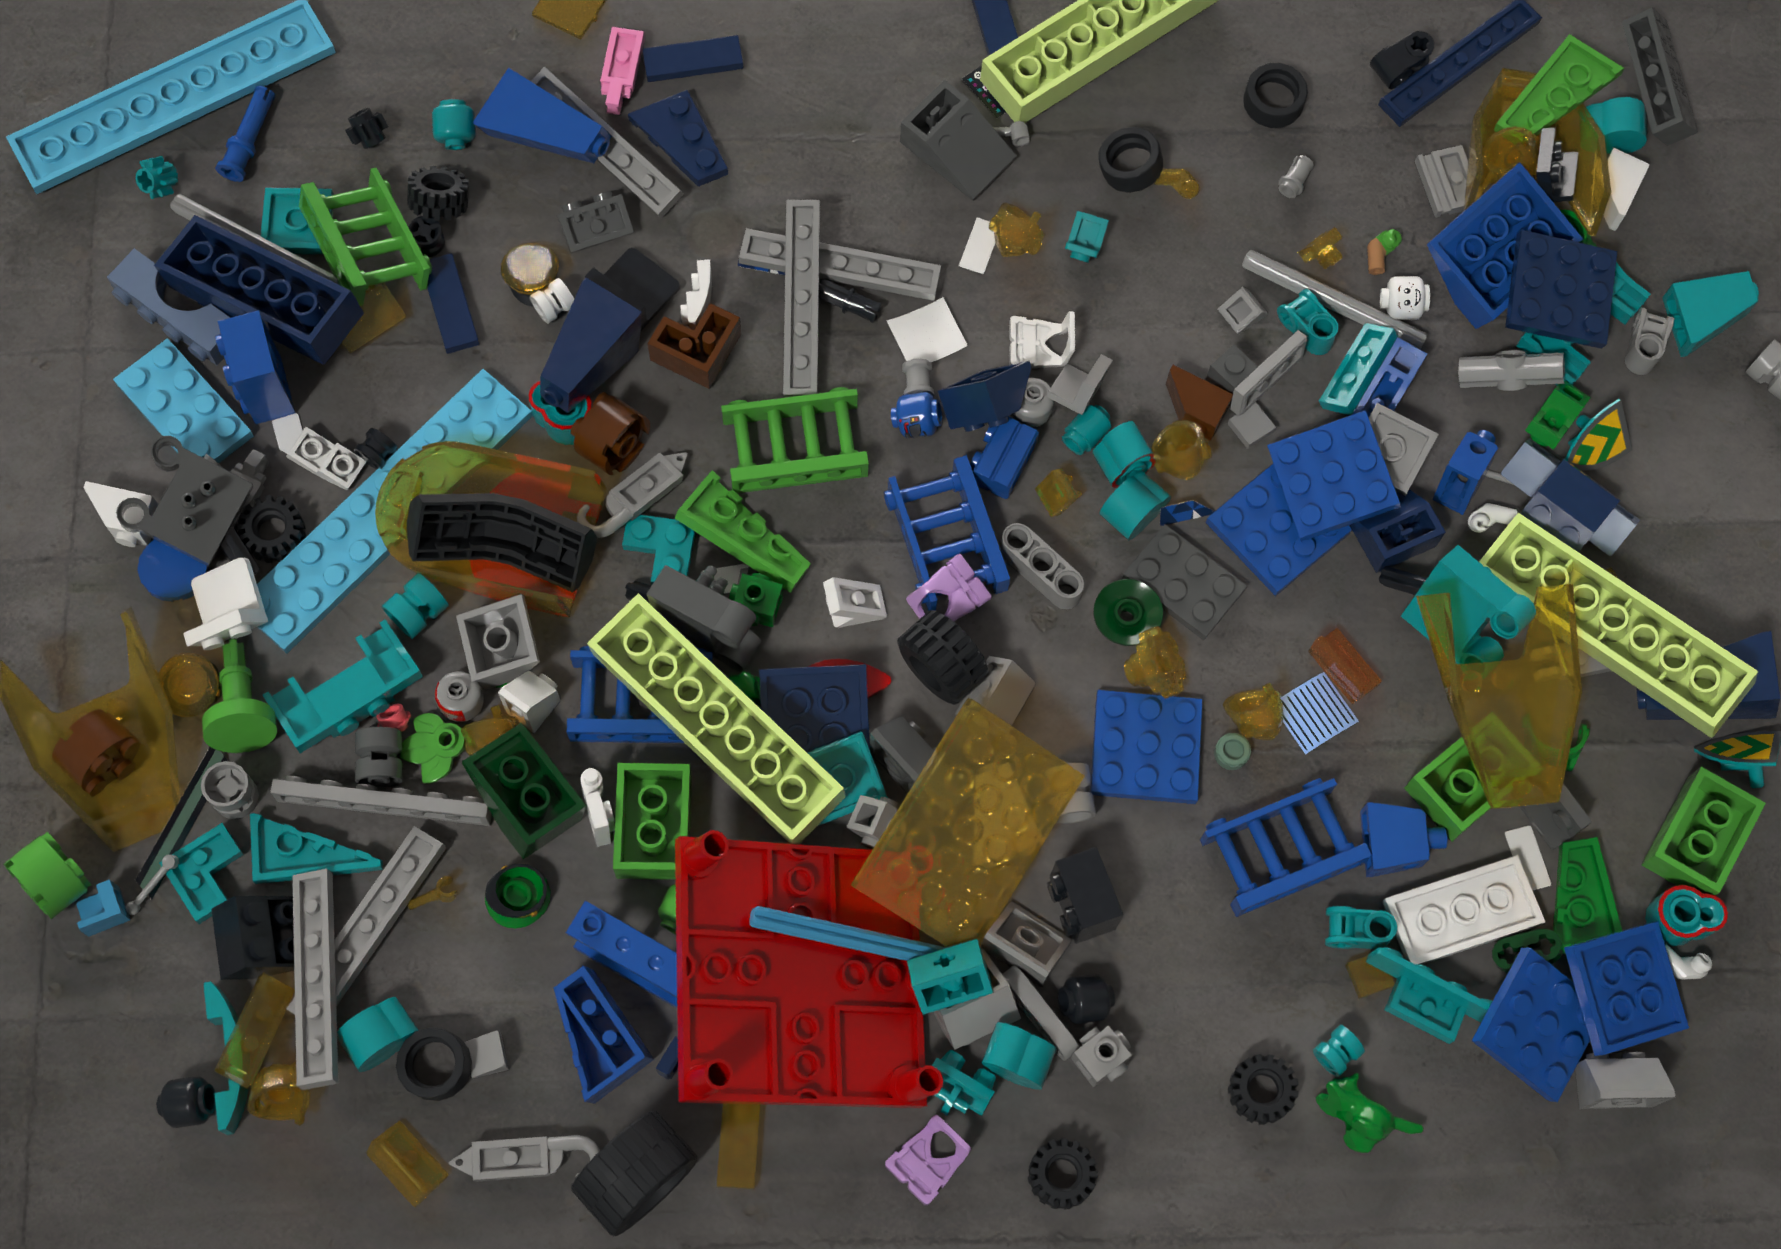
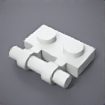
[580,768,615,847]

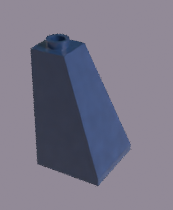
[540,278,642,413]
[1636,631,1780,720]

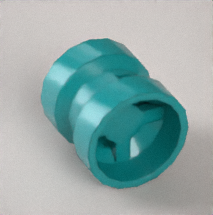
[1313,1025,1365,1077]

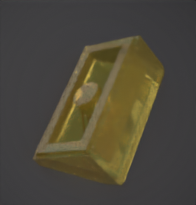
[366,1121,449,1207]

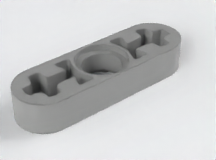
[1002,965,1079,1061]

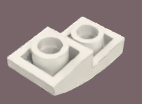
[680,259,712,330]
[286,427,366,490]

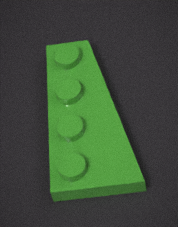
[1494,34,1624,147]
[675,470,811,593]

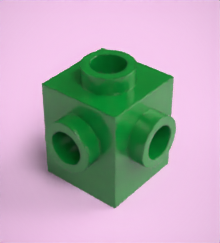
[729,573,783,628]

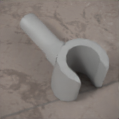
[993,121,1030,146]

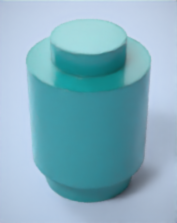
[1062,405,1111,455]

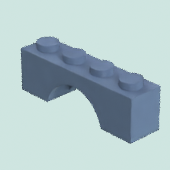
[107,248,230,366]

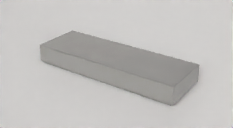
[1230,330,1307,416]

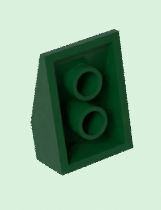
[462,722,586,860]

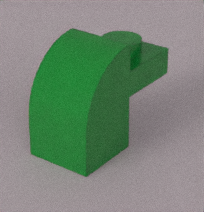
[1525,381,1591,450]

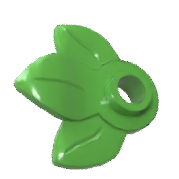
[399,713,467,784]

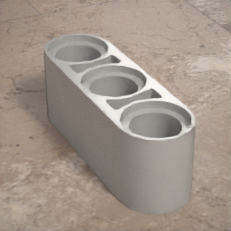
[1000,523,1084,610]

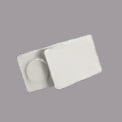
[823,577,887,628]

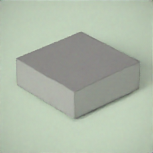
[1227,402,1276,449]

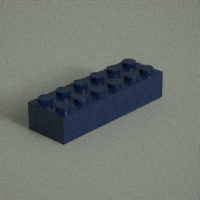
[154,215,364,365]

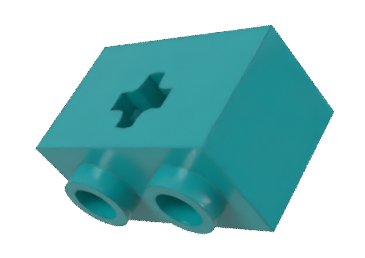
[907,939,993,1015]

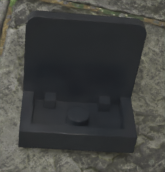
[585,248,680,331]

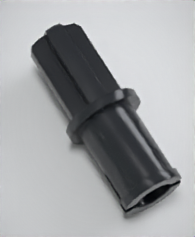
[819,279,882,323]

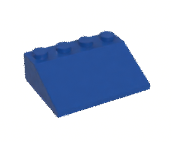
[1427,162,1583,329]

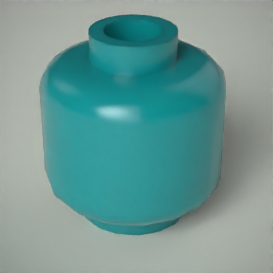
[432,99,476,150]

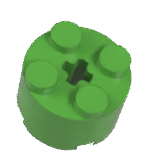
[3,832,91,920]

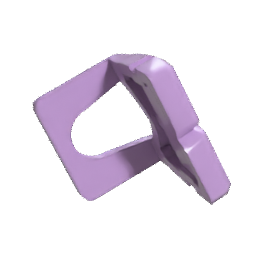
[906,554,991,621]
[885,1115,971,1205]

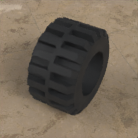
[897,610,989,705]

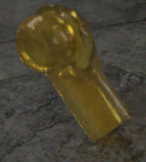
[1154,169,1199,199]

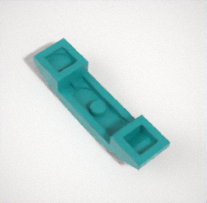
[203,981,250,1135]

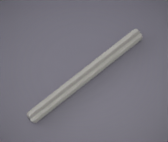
[170,194,338,284]
[1242,250,1427,349]

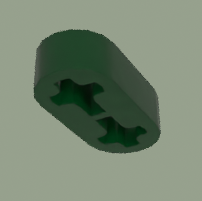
[1492,929,1563,973]

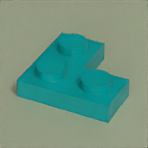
[622,515,696,586]
[159,823,244,924]

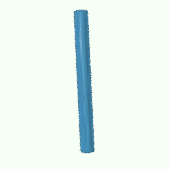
[749,906,947,961]

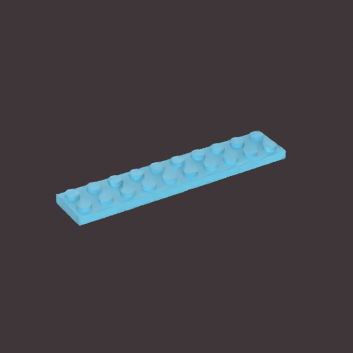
[6,0,336,194]
[257,369,533,654]

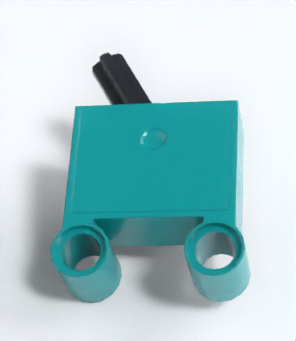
[1379,545,1536,681]

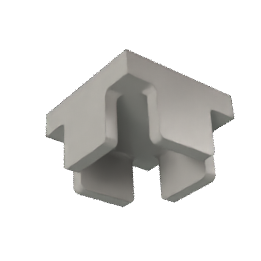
[1369,403,1439,496]

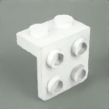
[183,557,268,650]

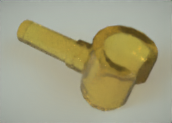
[407,876,457,910]

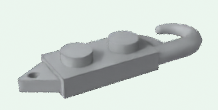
[577,452,687,538]
[449,1135,600,1182]

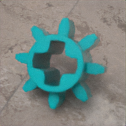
[135,156,178,199]

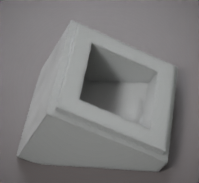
[1218,287,1268,334]
[465,1030,509,1079]

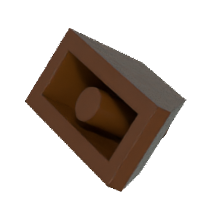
[1166,365,1233,441]

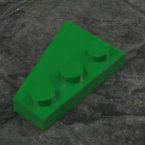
[1552,837,1622,954]

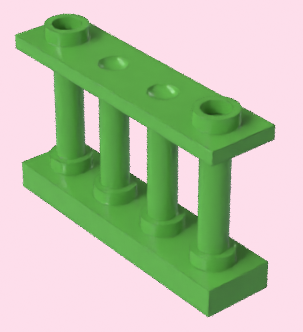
[299,168,432,306]
[721,387,869,493]

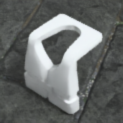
[1009,311,1075,369]

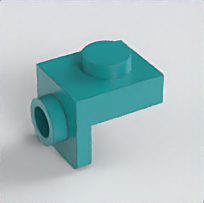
[1065,211,1109,263]

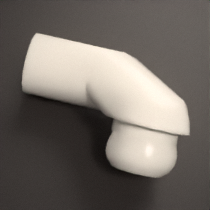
[1468,503,1517,533]
[1665,944,1712,980]

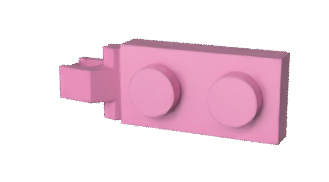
[600,27,645,115]

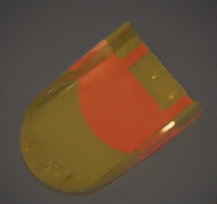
[375,441,607,618]

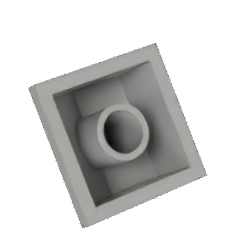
[456,594,540,690]
[933,948,1021,1050]
[1575,1052,1675,1109]

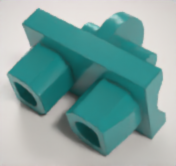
[932,1050,996,1116]

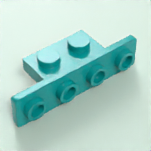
[1366,947,1493,1044]

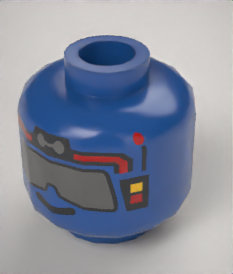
[891,392,943,438]

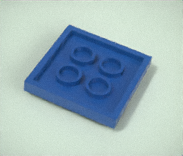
[1267,410,1401,542]
[1205,463,1352,596]
[1090,690,1202,804]
[1564,921,1689,1056]
[1471,947,1590,1102]

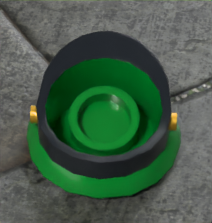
[485,864,551,928]

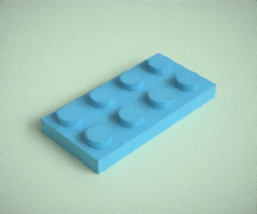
[113,338,254,463]

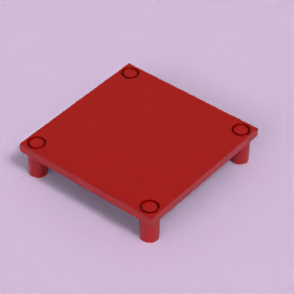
[675,830,943,1108]

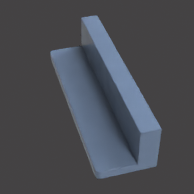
[1501,438,1640,556]

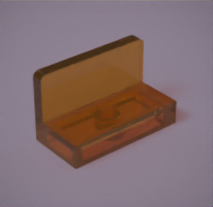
[1308,628,1382,705]

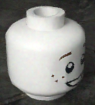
[1380,276,1430,320]

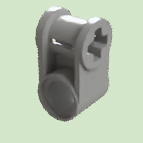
[1625,307,1674,375]

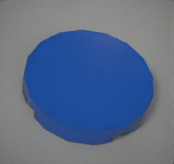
[138,539,210,602]

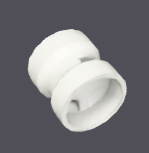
[529,278,574,324]

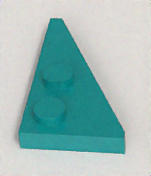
[250,813,383,884]

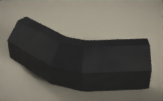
[406,493,598,592]

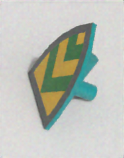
[1565,398,1632,471]
[1694,731,1781,788]

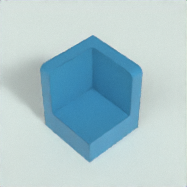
[76,879,130,937]

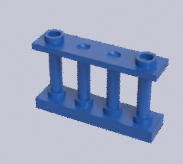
[883,455,1010,611]
[567,646,714,743]
[1200,778,1372,917]
[565,901,677,1008]

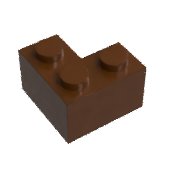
[647,303,741,389]

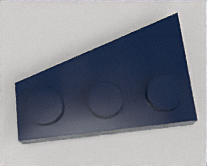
[628,90,728,187]

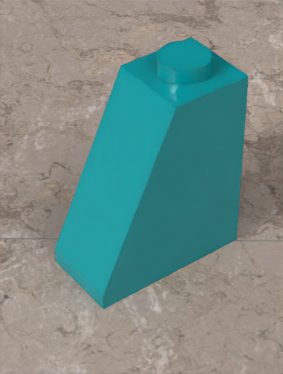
[1662,271,1759,357]

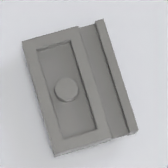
[1415,145,1481,218]

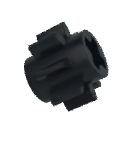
[345,108,389,149]

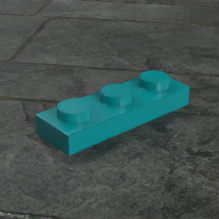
[1319,323,1398,415]

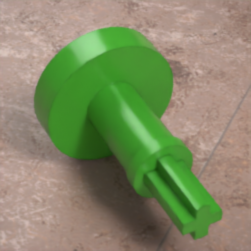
[202,639,277,753]

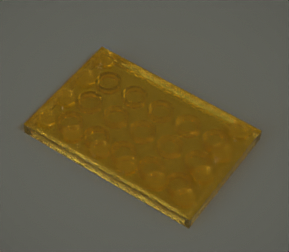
[851,698,1085,948]

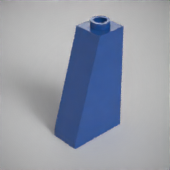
[473,67,612,164]

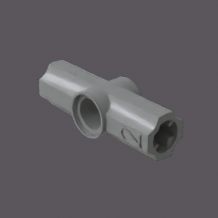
[1458,350,1565,391]

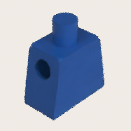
[1432,430,1498,515]
[1360,802,1447,877]

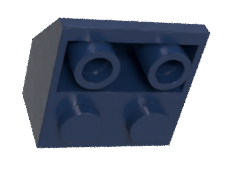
[1350,489,1446,573]

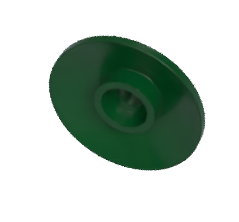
[1093,579,1163,646]

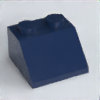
[938,361,1032,432]
[1520,459,1620,552]

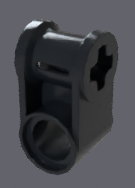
[1370,31,1434,90]

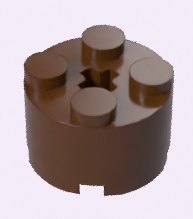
[571,392,650,475]
[52,709,141,797]

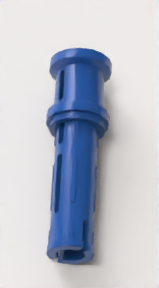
[215,86,276,182]

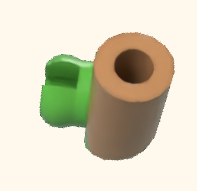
[1367,229,1402,275]

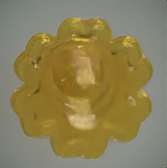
[1124,626,1187,699]

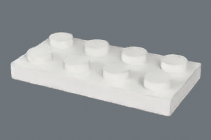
[1382,855,1545,965]

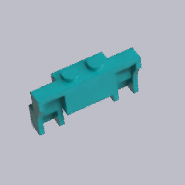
[1516,261,1651,386]
[263,619,423,754]

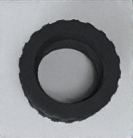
[571,1111,697,1236]

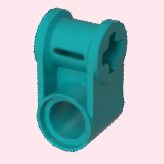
[1277,289,1339,355]
[1325,906,1398,950]

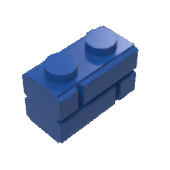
[970,416,1039,499]

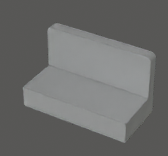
[1047,354,1113,415]
[955,656,1035,740]

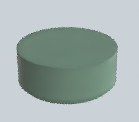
[1214,733,1251,770]

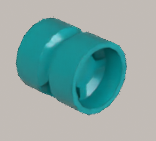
[381,573,449,639]

